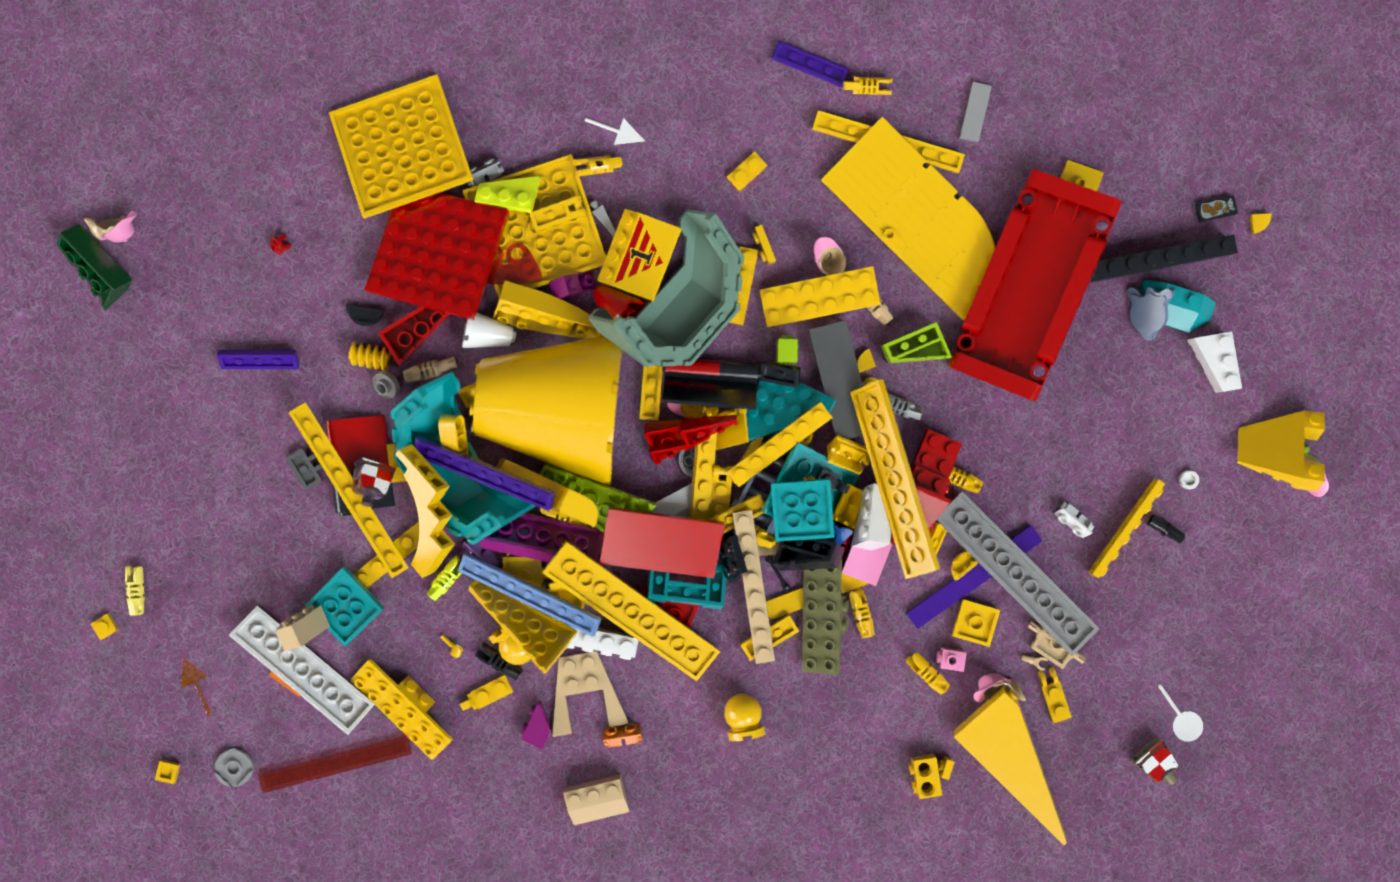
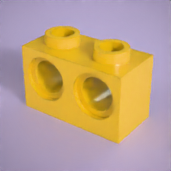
[908,754,942,799]

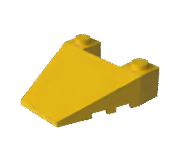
[1237,410,1325,492]

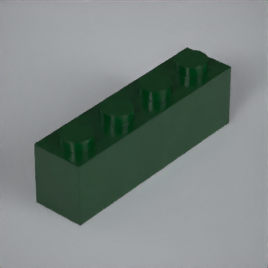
[56,224,132,311]

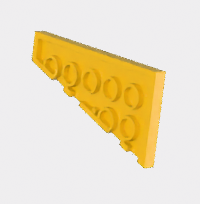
[469,580,577,674]

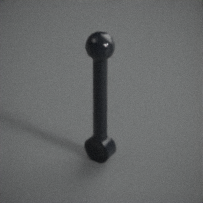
[766,555,790,591]

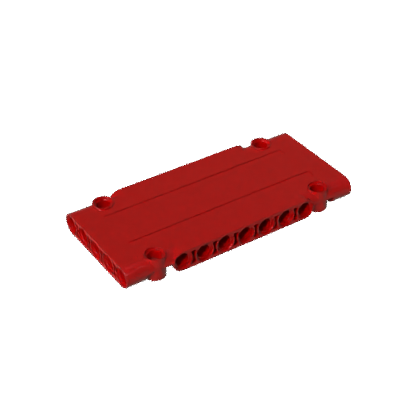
[947,169,1122,402]

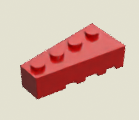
[378,307,451,366]

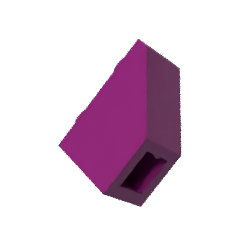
[549,271,596,300]
[520,702,552,749]

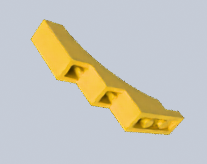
[396,444,455,578]

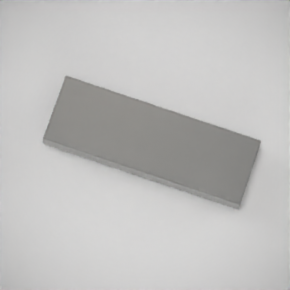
[959,82,992,143]

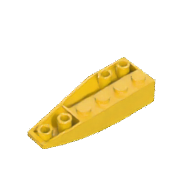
[492,281,603,339]

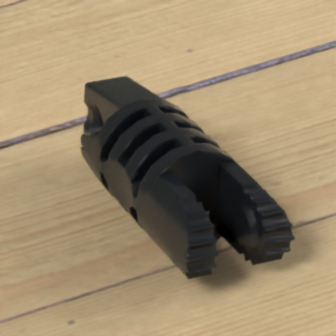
[475,643,523,680]

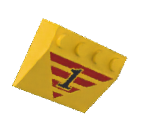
[597,209,682,302]

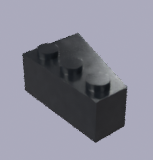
[772,539,844,571]

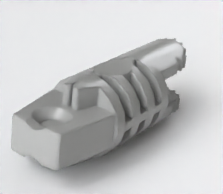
[887,393,923,420]

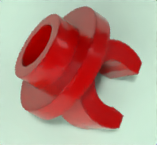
[270,235,292,255]

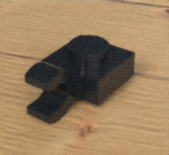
[815,467,850,494]

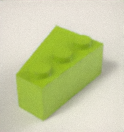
[880,322,952,364]

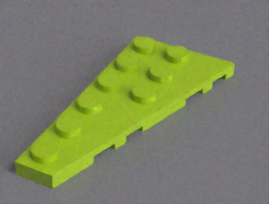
[540,464,657,533]

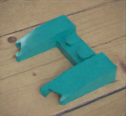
[646,561,726,610]

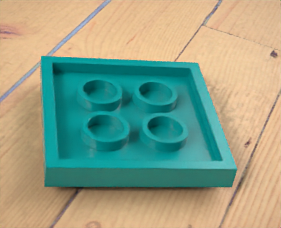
[771,478,834,541]
[305,566,385,647]

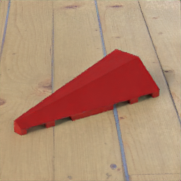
[644,415,738,465]

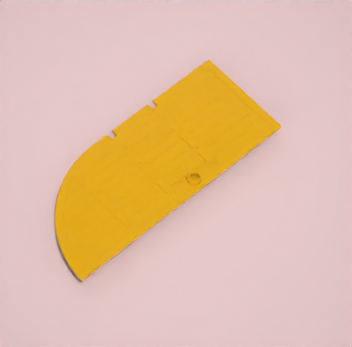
[821,116,996,321]

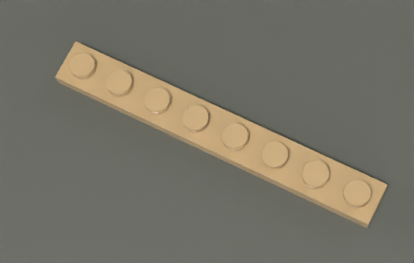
[733,509,775,664]

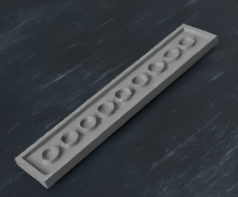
[936,491,1100,656]

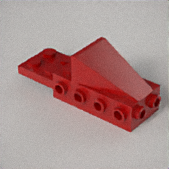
[890,429,962,545]

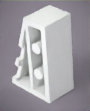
[1187,332,1242,393]

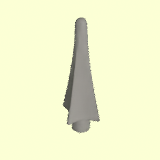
[590,200,616,238]

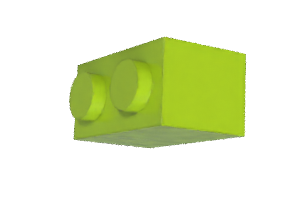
[776,335,798,365]

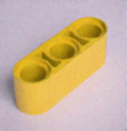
[438,414,469,456]

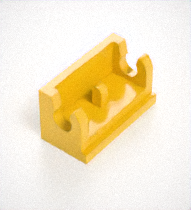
[827,435,869,475]
[833,483,863,529]

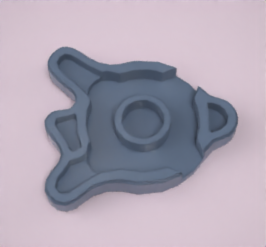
[1127,287,1174,341]

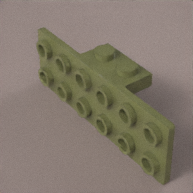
[802,559,849,675]

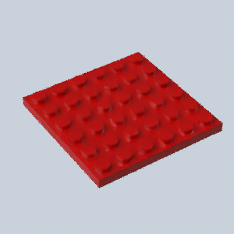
[364,193,510,320]

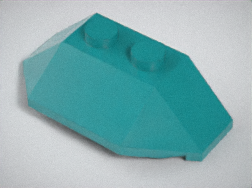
[1140,280,1216,333]

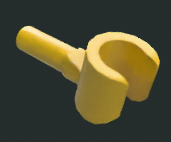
[440,634,463,658]

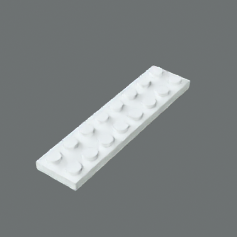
[229,606,375,735]

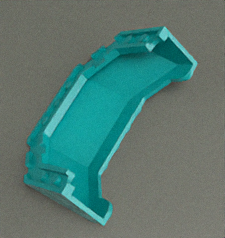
[390,372,535,545]

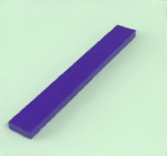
[414,436,556,511]
[906,525,1042,629]

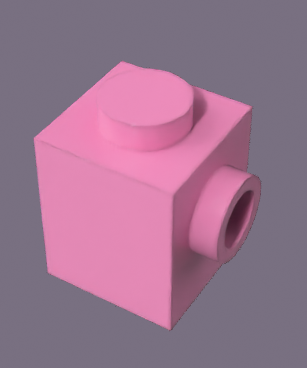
[936,647,967,672]

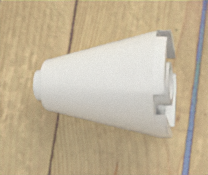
[462,312,516,348]

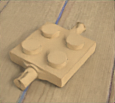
[1028,621,1087,669]

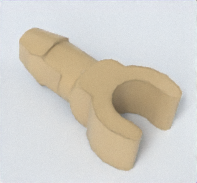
[1021,655,1048,670]

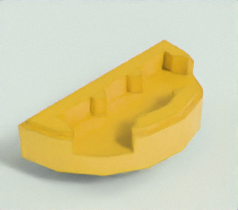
[951,551,978,581]

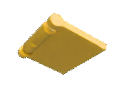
[713,408,749,450]

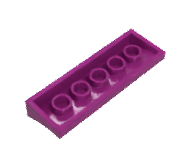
[481,513,604,562]

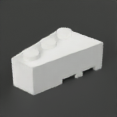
[851,483,891,551]

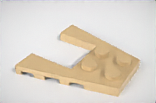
[553,651,629,737]

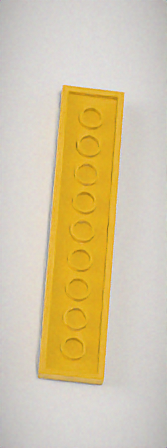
[850,380,940,579]
[543,540,720,681]

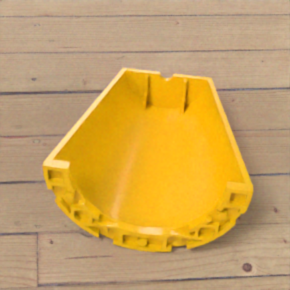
[470,336,622,486]

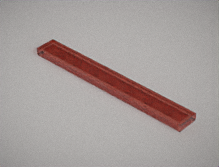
[258,735,412,793]

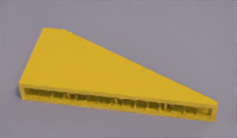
[954,686,1067,845]

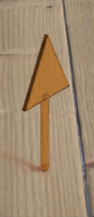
[181,657,211,716]

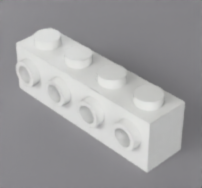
[566,624,639,660]

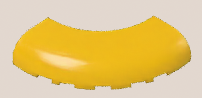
[496,458,598,527]

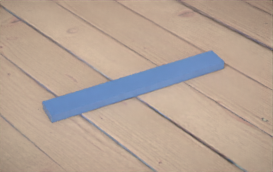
[458,552,602,637]

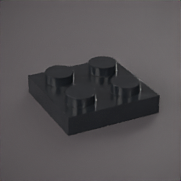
[718,535,748,583]

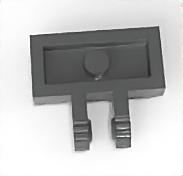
[286,448,324,491]

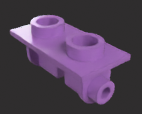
[461,539,499,566]

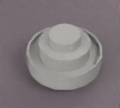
[373,371,400,399]

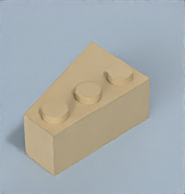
[275,605,330,652]

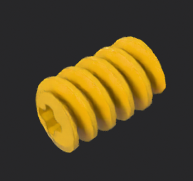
[349,341,392,371]

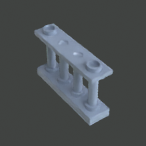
[730,458,785,534]

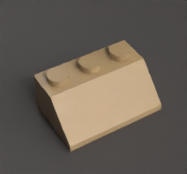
[563,774,630,825]

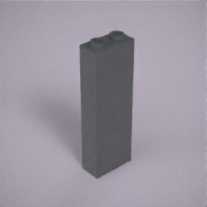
[808,320,864,441]

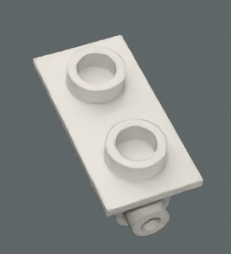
[1054,502,1094,538]

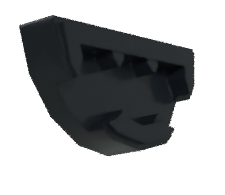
[346,304,385,326]

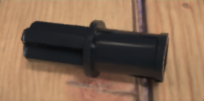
[1147,515,1185,543]

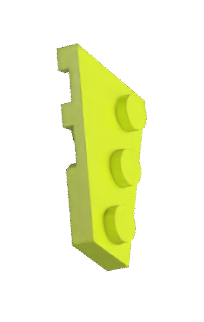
[474,176,541,213]

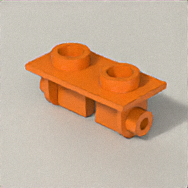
[603,724,643,748]

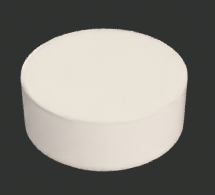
[1179,470,1199,489]

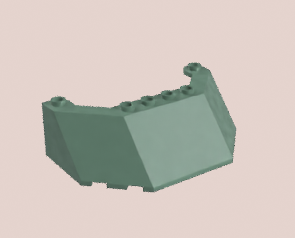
[588,209,744,367]

